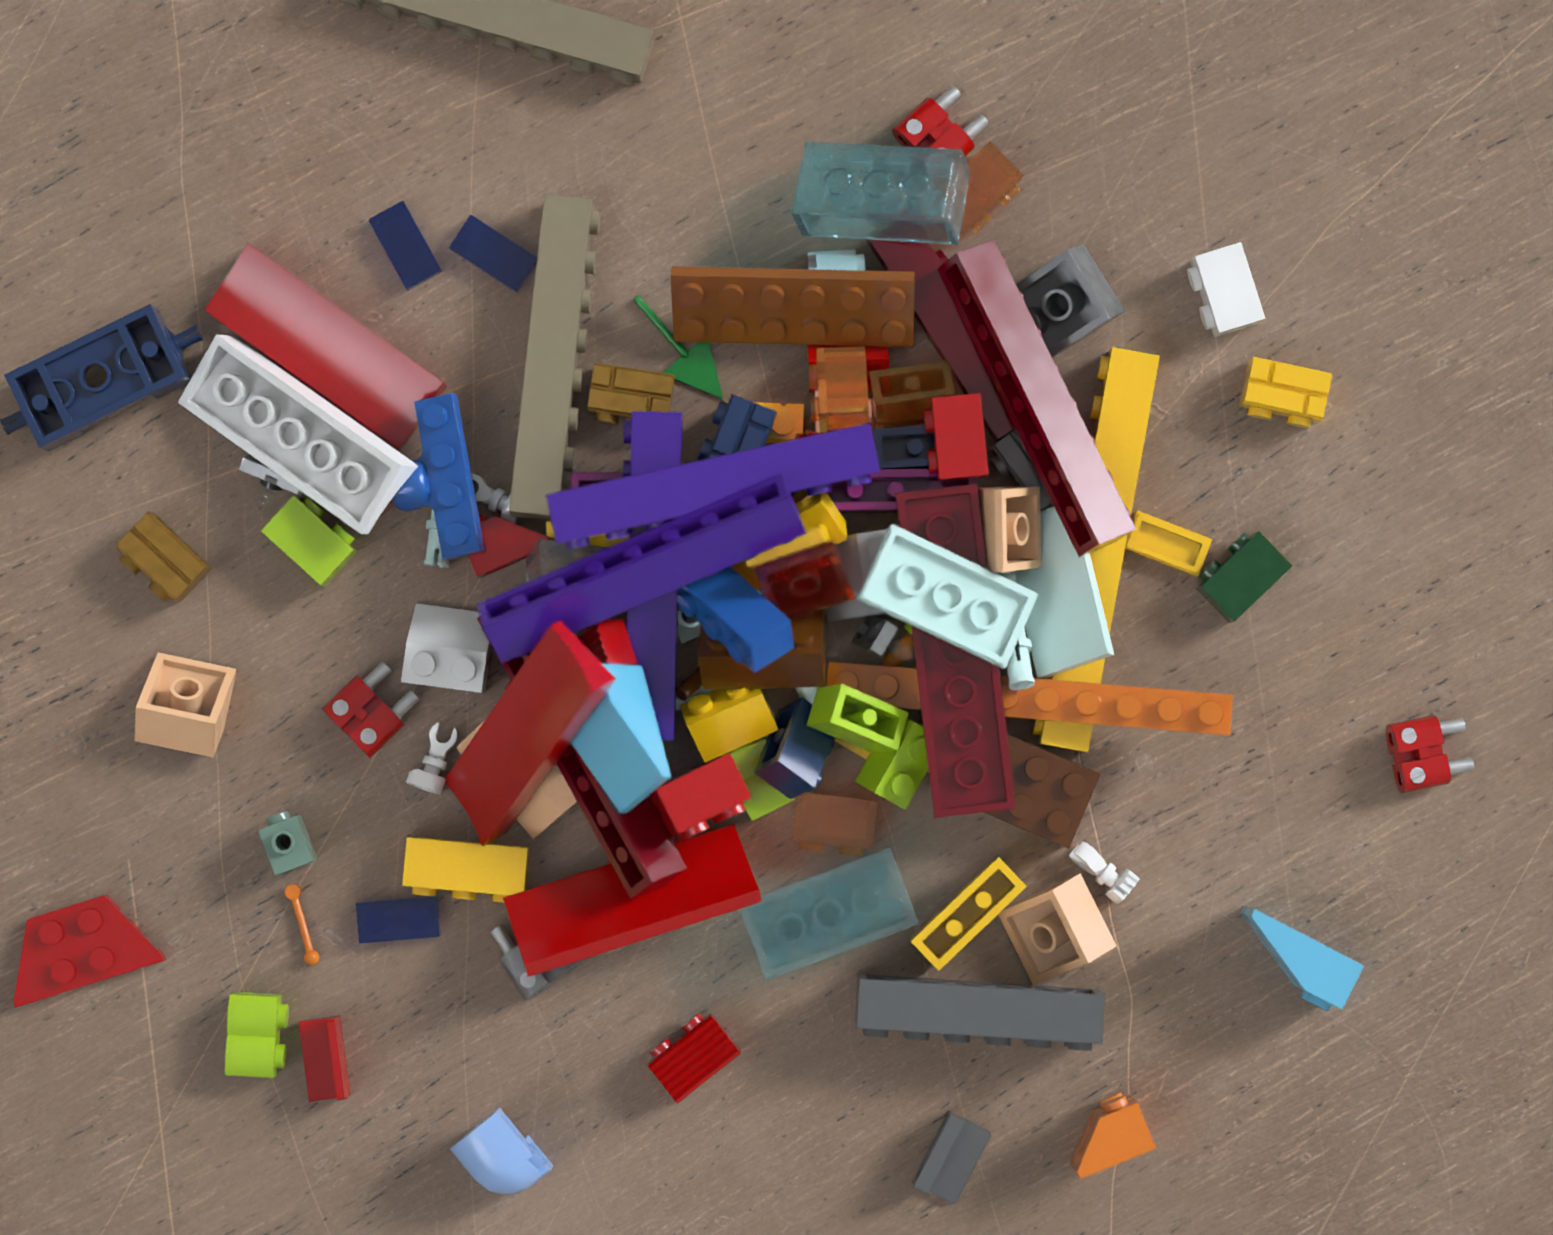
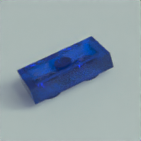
[356,896,441,943]

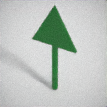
[634,296,724,400]

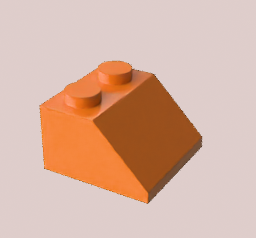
[1070,1092,1156,1179]

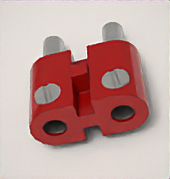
[892,85,989,180]
[322,661,420,758]
[1386,715,1474,793]

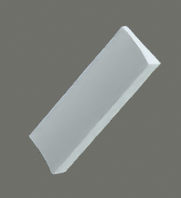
[178,334,418,534]

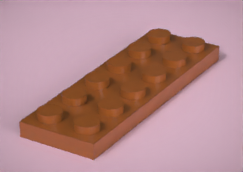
[670,266,915,347]

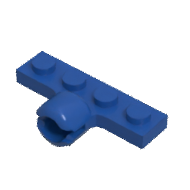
[392,393,485,560]

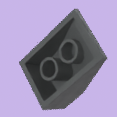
[1016,244,1125,358]

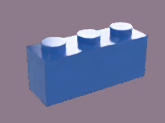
[677,566,794,673]

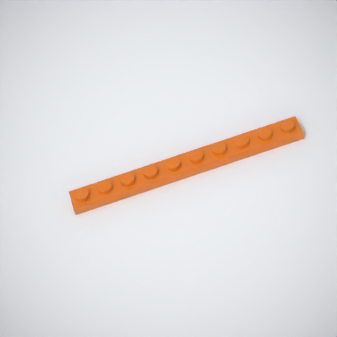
[827,662,1234,736]

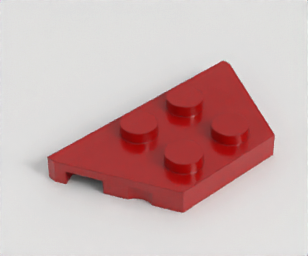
[13,895,166,1008]

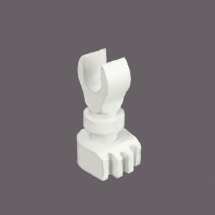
[471,473,522,525]
[406,722,458,795]
[1069,841,1140,904]

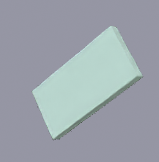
[1016,507,1114,679]
[856,524,1038,669]

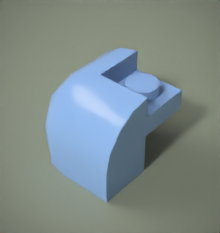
[450,1107,553,1195]

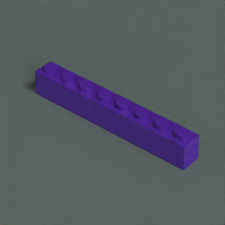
[623,411,683,740]
[545,424,880,550]
[477,474,807,663]

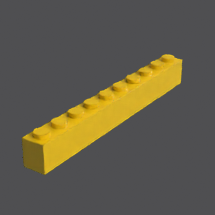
[1032,347,1160,752]

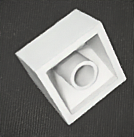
[401,603,492,693]

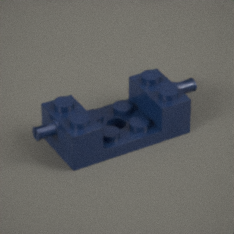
[0,304,203,451]

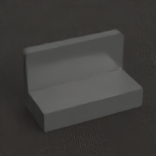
[912,1110,991,1204]

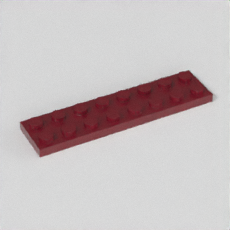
[895,484,1016,818]

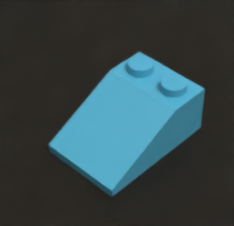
[571,664,671,813]
[1240,906,1364,1012]

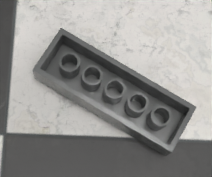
[854,974,1105,1051]

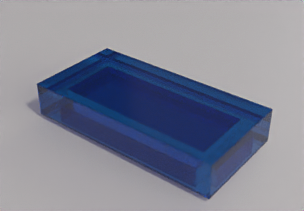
[368,201,443,291]
[449,215,537,293]

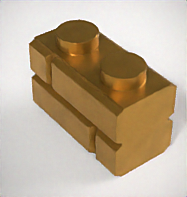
[587,362,675,425]
[115,511,212,603]

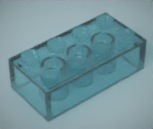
[791,142,971,245]
[740,846,919,981]

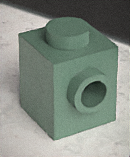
[258,811,318,876]

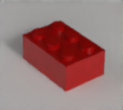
[647,753,752,842]

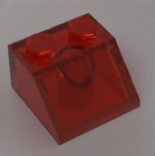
[753,538,855,620]

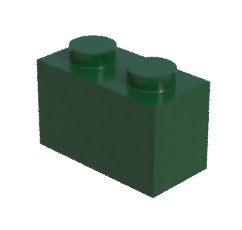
[1196,531,1292,623]

